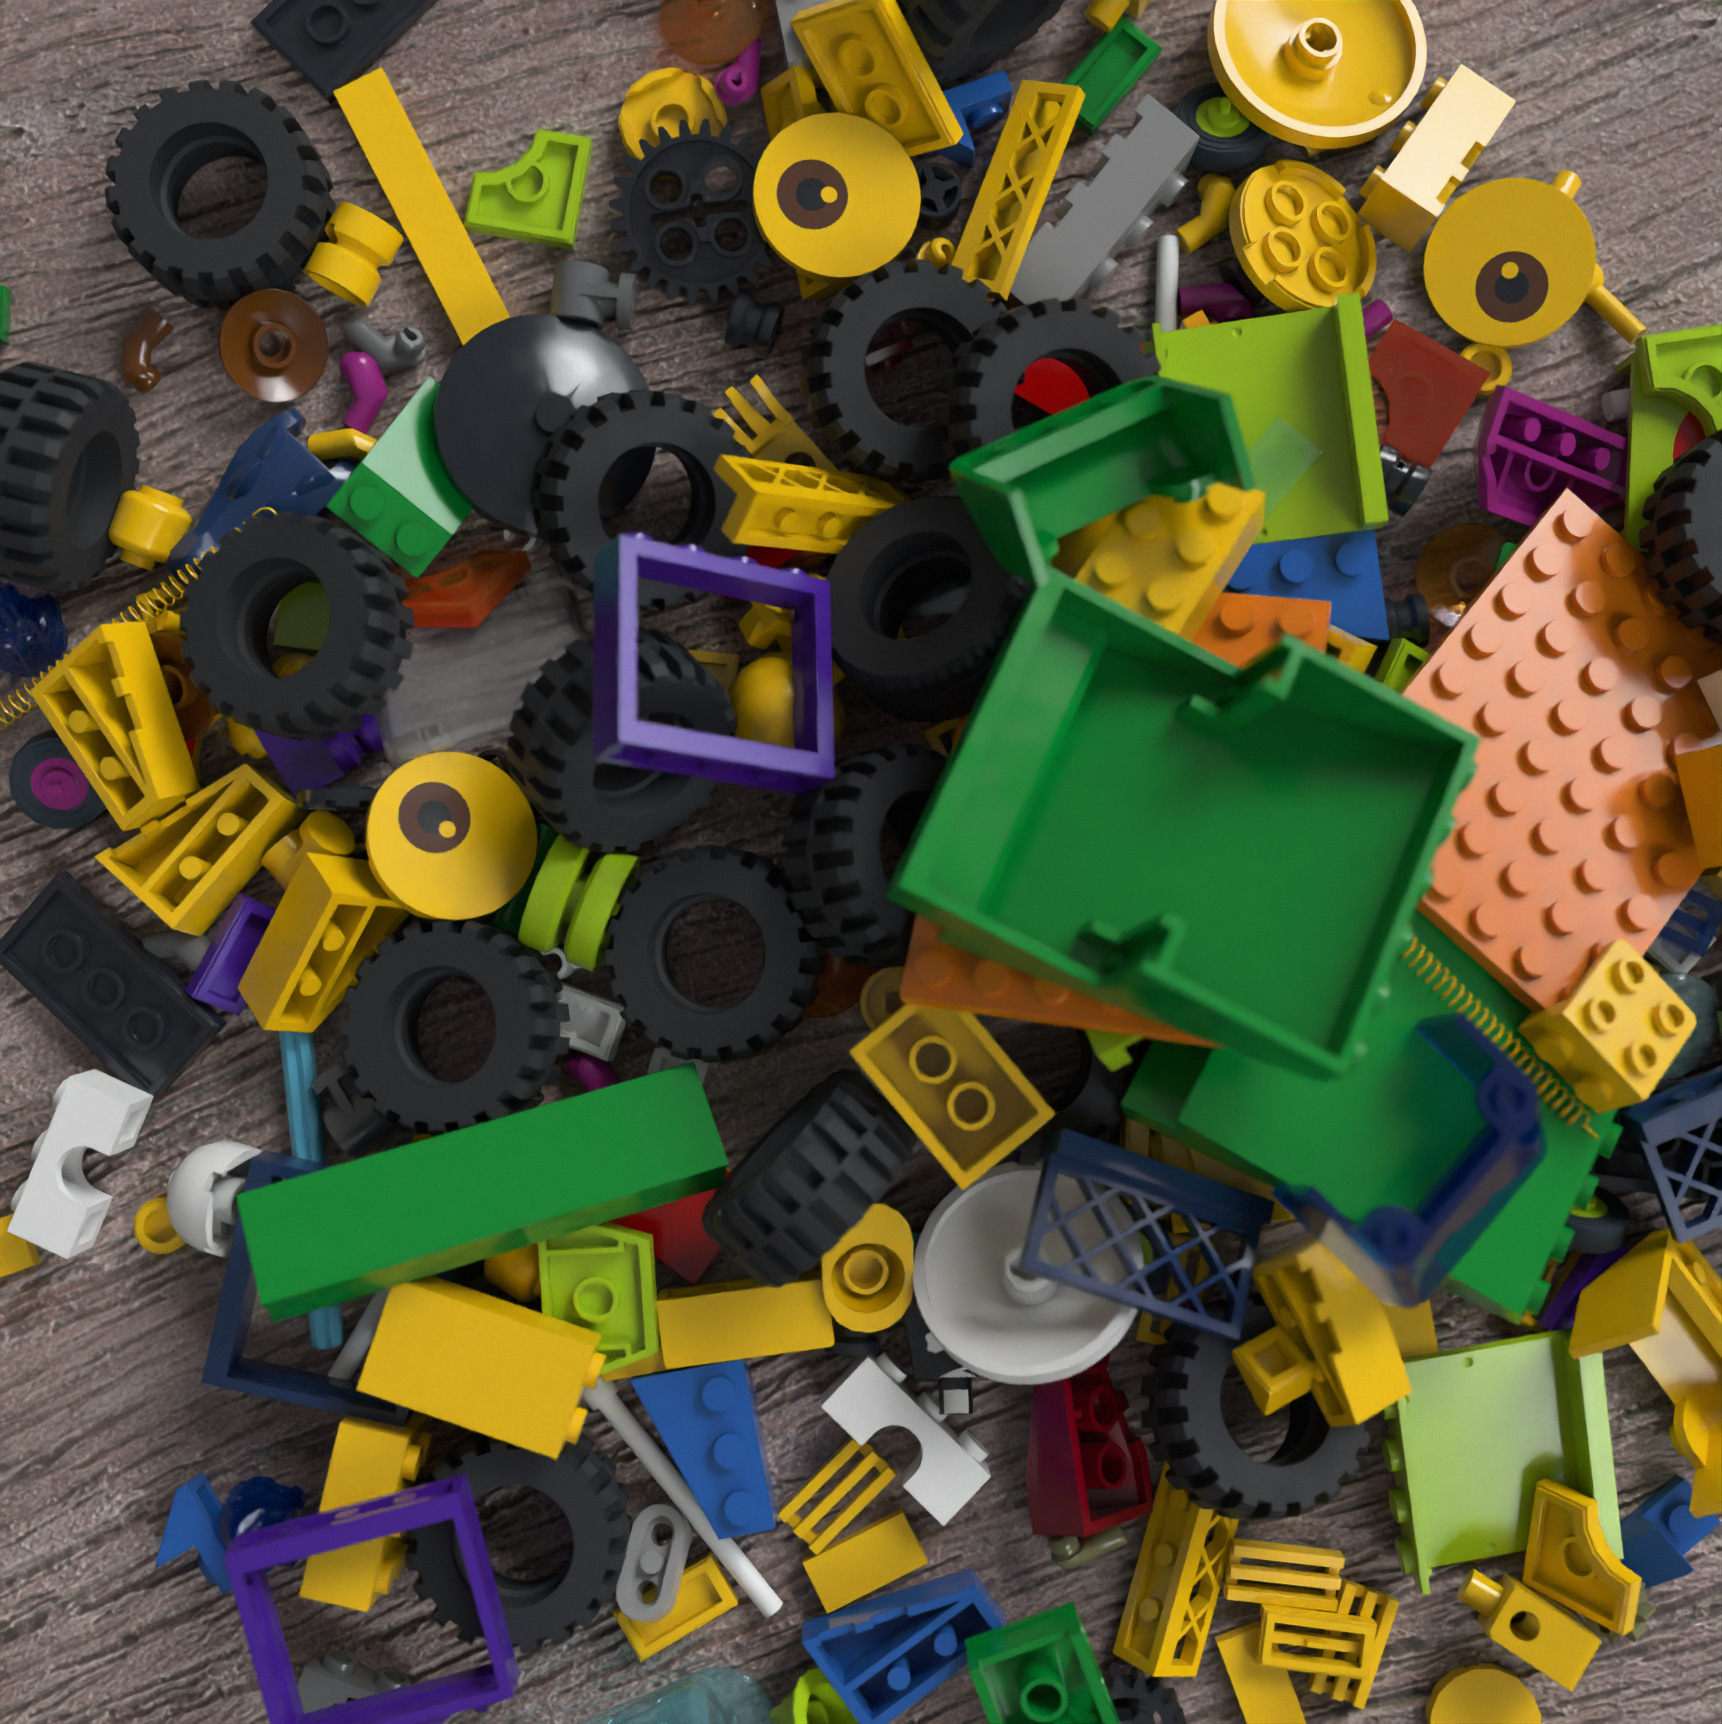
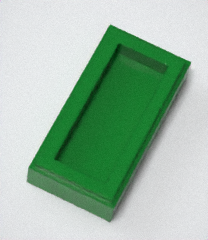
[1058,15,1163,137]

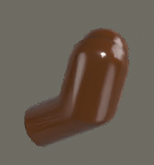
[119,309,174,393]

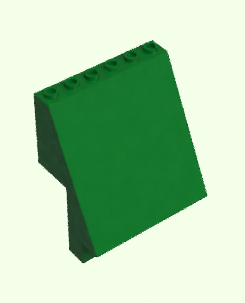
[884,566,1482,1083]
[1120,907,1635,1325]

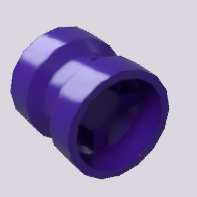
[323,712,395,773]

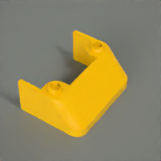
[1568,1227,1722,1519]

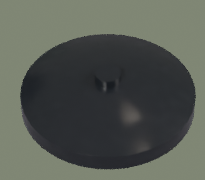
[433,314,656,538]

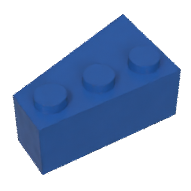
[630,1358,778,1540]
[801,1567,1007,1724]

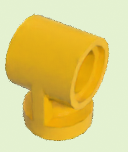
[261,810,356,891]

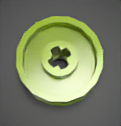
[518,833,640,972]

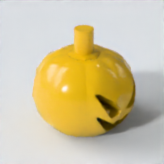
[728,652,847,750]

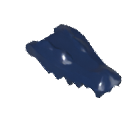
[166,408,356,588]

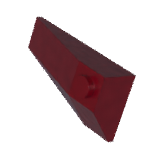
[1025,1353,1154,1537]

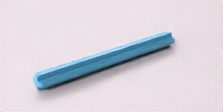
[279,1031,345,1349]

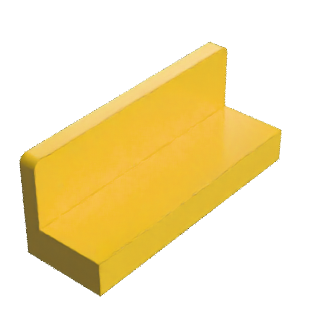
[656,1268,834,1369]

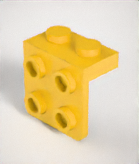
[1518,939,1696,1114]

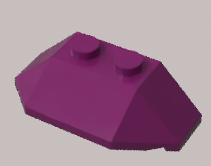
[1472,385,1628,528]

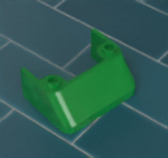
[949,376,1257,588]

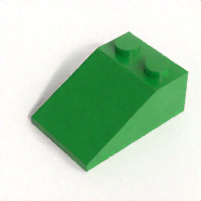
[325,376,472,579]

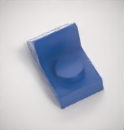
[933,70,1013,168]
[156,1471,239,1595]
[1620,1474,1721,1589]

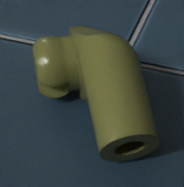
[1048,1524,1128,1569]

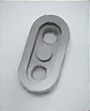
[616,1504,692,1623]

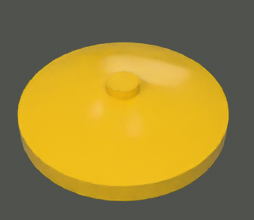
[1207,0,1427,149]

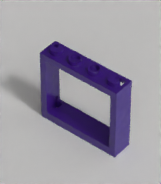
[592,533,835,795]
[223,1473,520,1724]

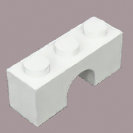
[7,1069,154,1259]
[821,1351,991,1526]

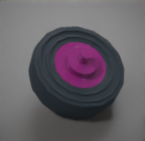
[9,729,107,829]

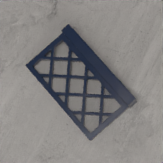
[1618,1066,1722,1244]
[1018,1128,1275,1341]

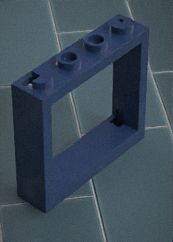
[201,1150,456,1427]

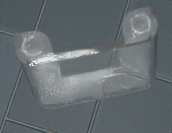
[376,570,592,770]

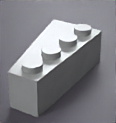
[995,93,1200,310]

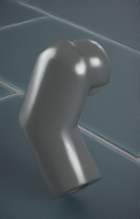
[343,316,426,370]
[143,929,212,976]

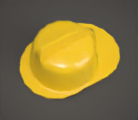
[822,1203,914,1333]

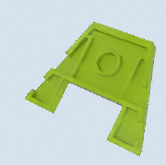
[537,1222,660,1375]

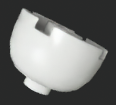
[166,1141,262,1259]

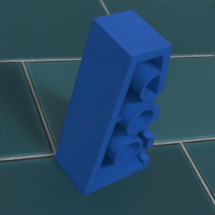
[1222,530,1390,648]

